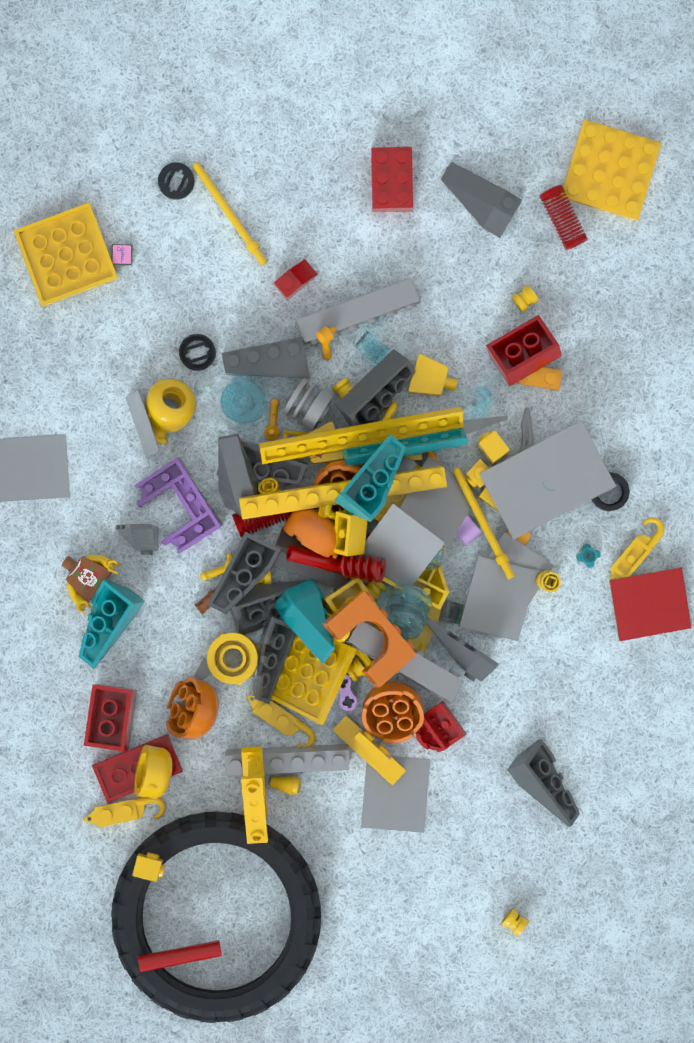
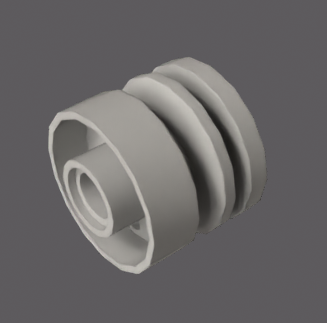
[283,377,334,431]

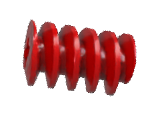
[340,554,386,583]

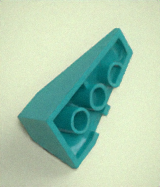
[334,434,406,522]
[78,579,145,669]
[274,579,335,663]

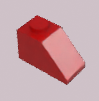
[274,259,318,301]

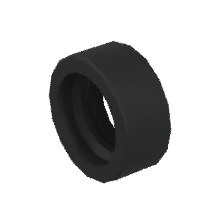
[591,472,630,511]

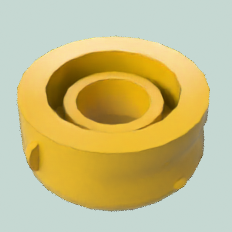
[143,378,196,432]
[207,632,259,686]
[134,745,172,799]

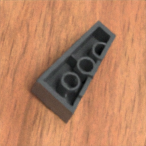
[221,337,310,379]
[336,349,416,427]
[216,438,309,484]

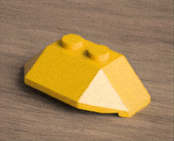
[382,560,449,610]

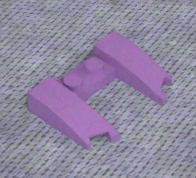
[135,457,224,554]

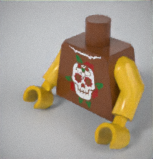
[61,554,122,616]

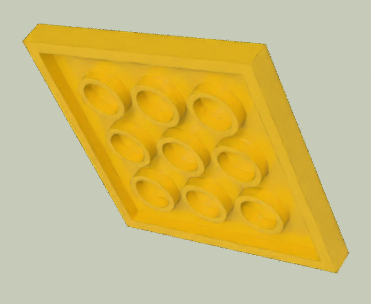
[561,119,662,221]
[13,202,118,307]
[271,635,357,725]

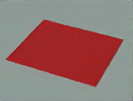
[609,567,691,641]

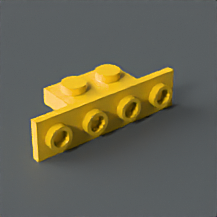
[333,715,406,786]

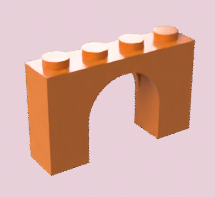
[322,591,417,688]

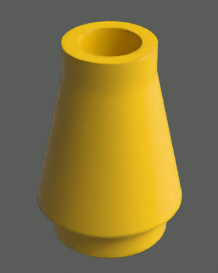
[270,776,301,796]

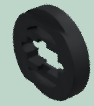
[158,162,195,200]
[179,334,216,371]

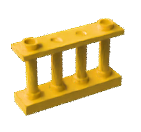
[241,746,268,844]

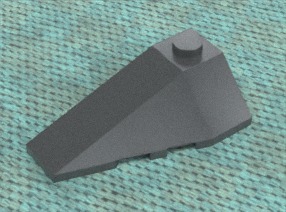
[441,162,522,238]
[218,434,260,516]
[116,524,158,555]
[274,526,351,589]
[231,580,308,635]
[254,616,296,704]

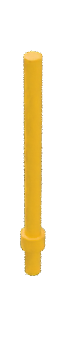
[192,162,268,266]
[452,467,515,580]

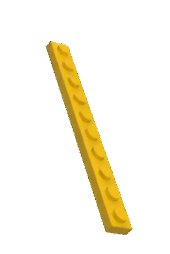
[259,406,464,464]
[239,465,447,519]

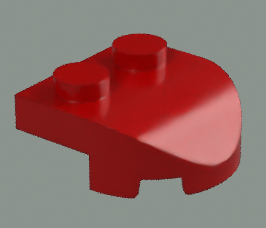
[415,701,467,752]

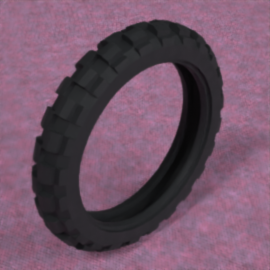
[111,811,321,1023]

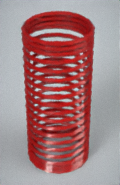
[539,185,588,250]
[232,511,294,538]

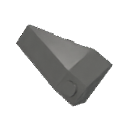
[208,532,281,614]
[422,615,499,682]
[507,739,580,827]

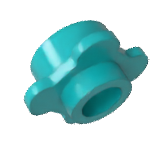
[576,544,601,568]

